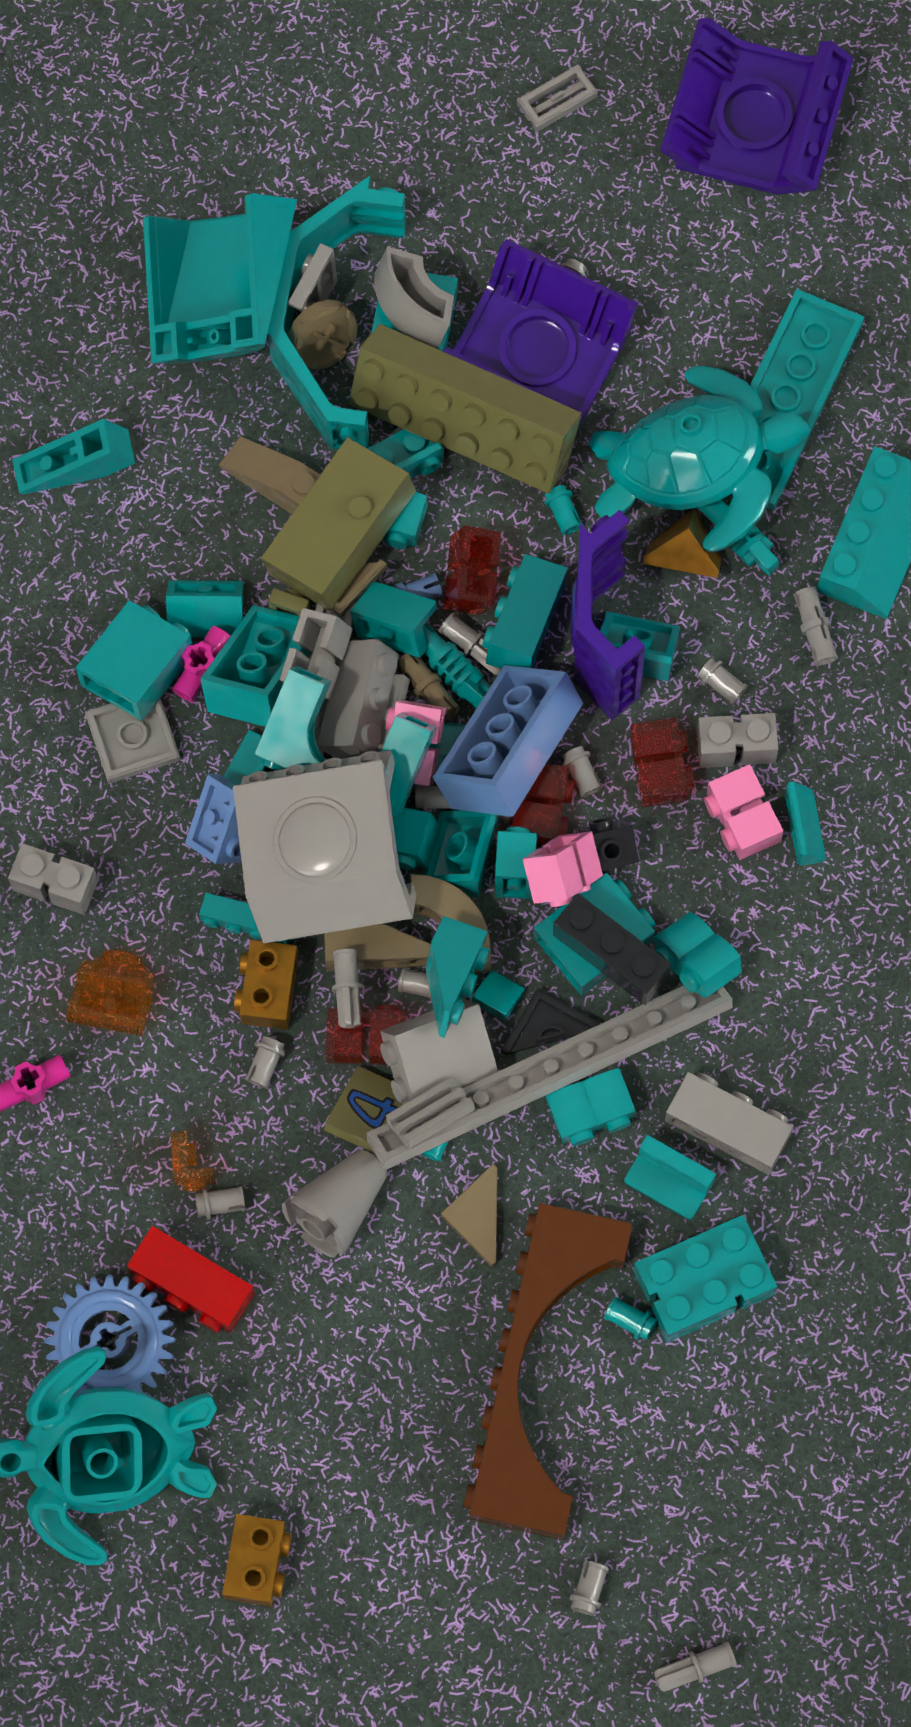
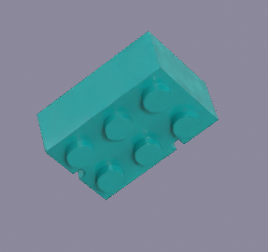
[633,1215,777,1343]

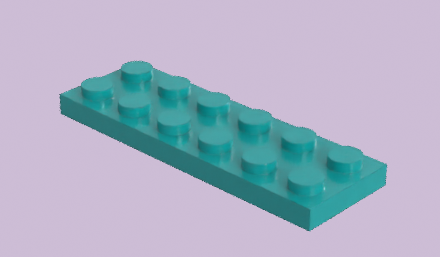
[750,289,865,511]

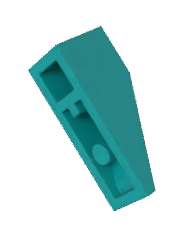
[12,419,135,495]

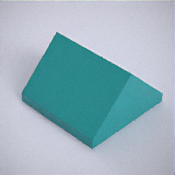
[600,611,681,682]
[423,810,498,898]

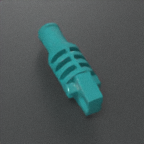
[697,500,780,576]
[423,622,490,709]

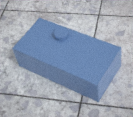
[433,665,583,817]

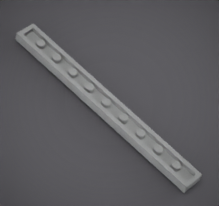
[366,986,733,1170]

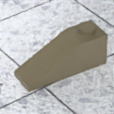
[219,436,320,514]
[324,924,431,971]

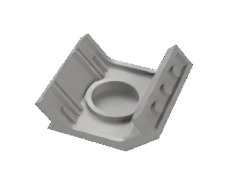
[233,750,417,944]

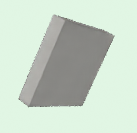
[85,699,181,784]

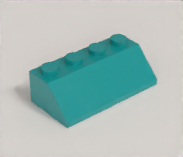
[817,446,911,619]

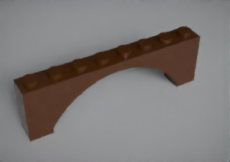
[463,1203,632,1541]

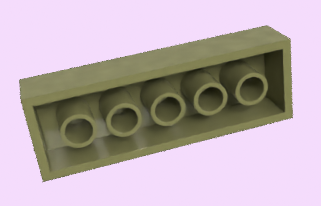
[348,324,582,493]

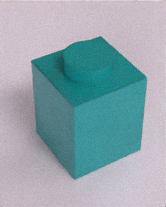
[393,808,441,871]

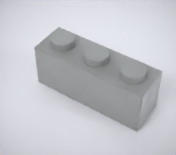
[317,639,399,759]
[665,1072,793,1175]

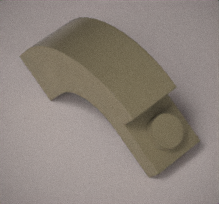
[411,874,491,972]

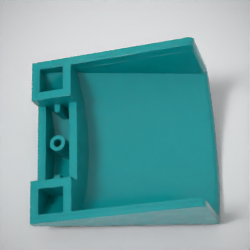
[143,193,297,364]

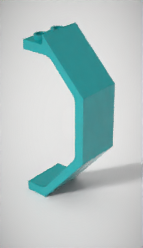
[267,176,406,450]

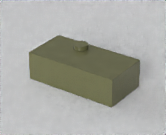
[261,437,416,612]

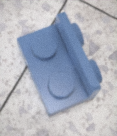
[185,774,241,864]

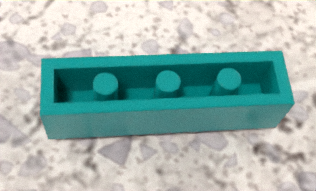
[199,892,295,945]

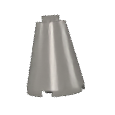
[282,1149,388,1257]

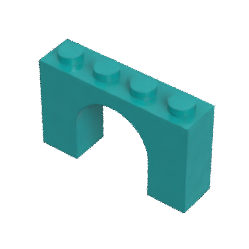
[255,666,438,817]

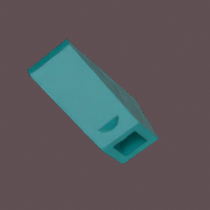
[425,916,490,1038]

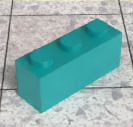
[482,554,568,669]

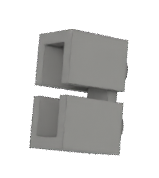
[279,608,353,700]
[697,713,778,768]
[8,843,98,915]

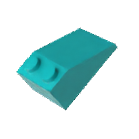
[200,605,311,727]

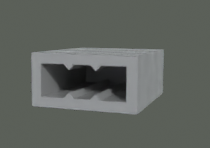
[380,999,498,1105]

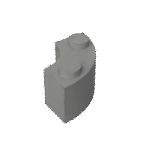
[374,246,454,349]

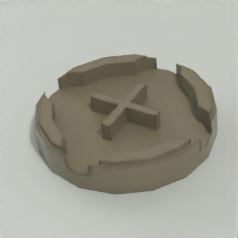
[288,299,358,370]

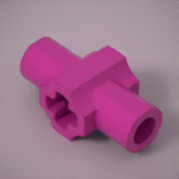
[172,626,230,703]
[0,1055,71,1112]

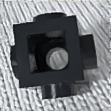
[578,818,639,875]

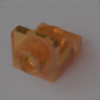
[171,1131,214,1192]

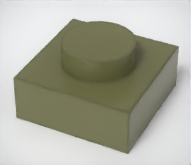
[268,588,310,616]

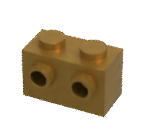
[234,940,299,1030]
[222,1514,292,1607]

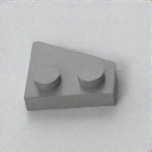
[288,243,338,311]

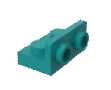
[367,429,444,478]

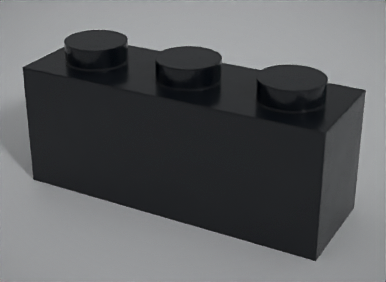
[553,893,671,1006]

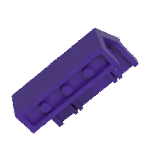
[660,17,854,195]
[443,239,639,428]
[571,510,645,721]

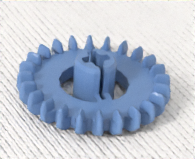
[44,1274,176,1392]

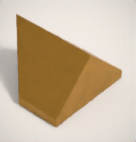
[643,508,722,578]

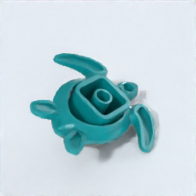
[588,365,810,552]
[0,1346,217,1565]

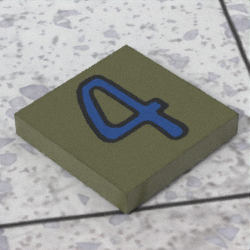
[324,1066,403,1153]

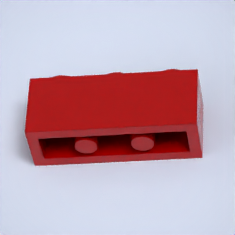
[127,1226,256,1334]

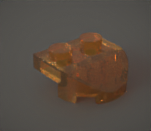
[67,950,153,1036]

